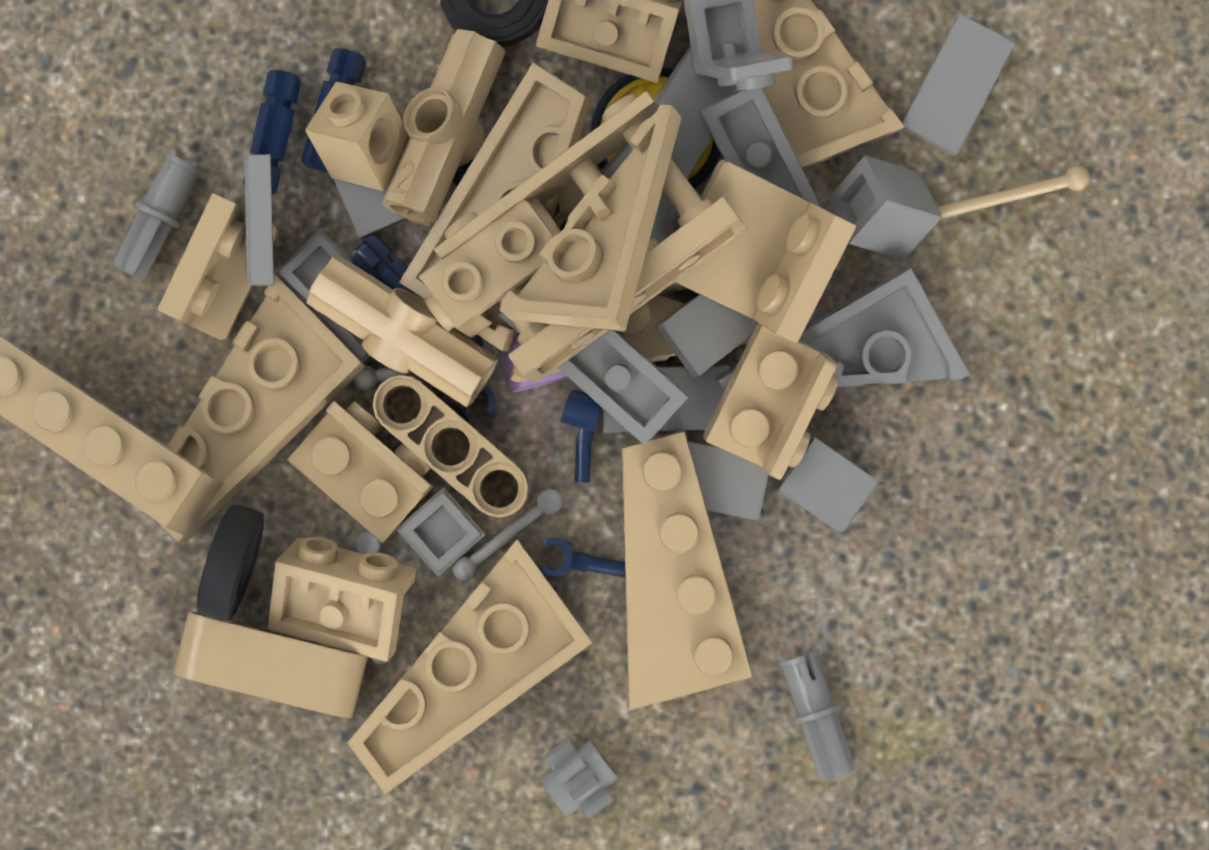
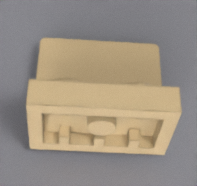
[675,160,857,344]

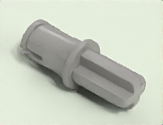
[113,153,202,280]
[779,650,854,780]

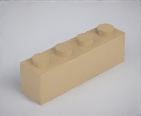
[0,336,223,537]

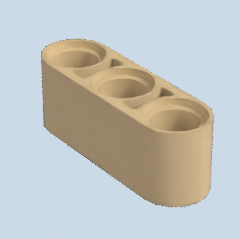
[373,375,530,518]
[173,611,368,718]

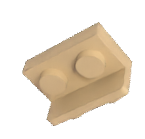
[536,0,682,83]
[157,193,278,341]
[703,323,839,480]
[287,401,434,543]
[267,537,416,662]

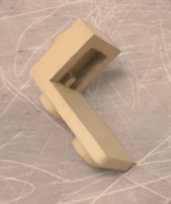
[419,200,553,338]

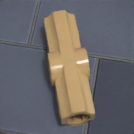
[382,29,506,226]
[306,255,499,407]

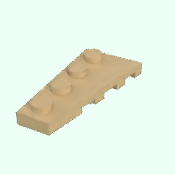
[754,0,904,169]
[399,63,592,352]
[162,274,366,545]
[622,429,753,711]
[348,539,593,795]

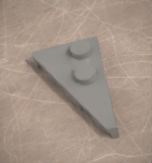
[715,268,970,393]

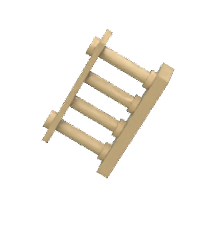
[434,91,747,383]

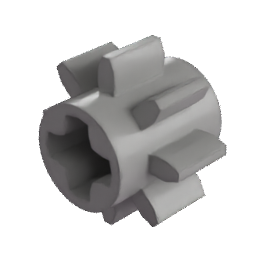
[539,738,619,819]

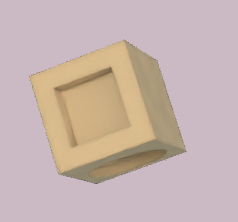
[305,82,410,191]

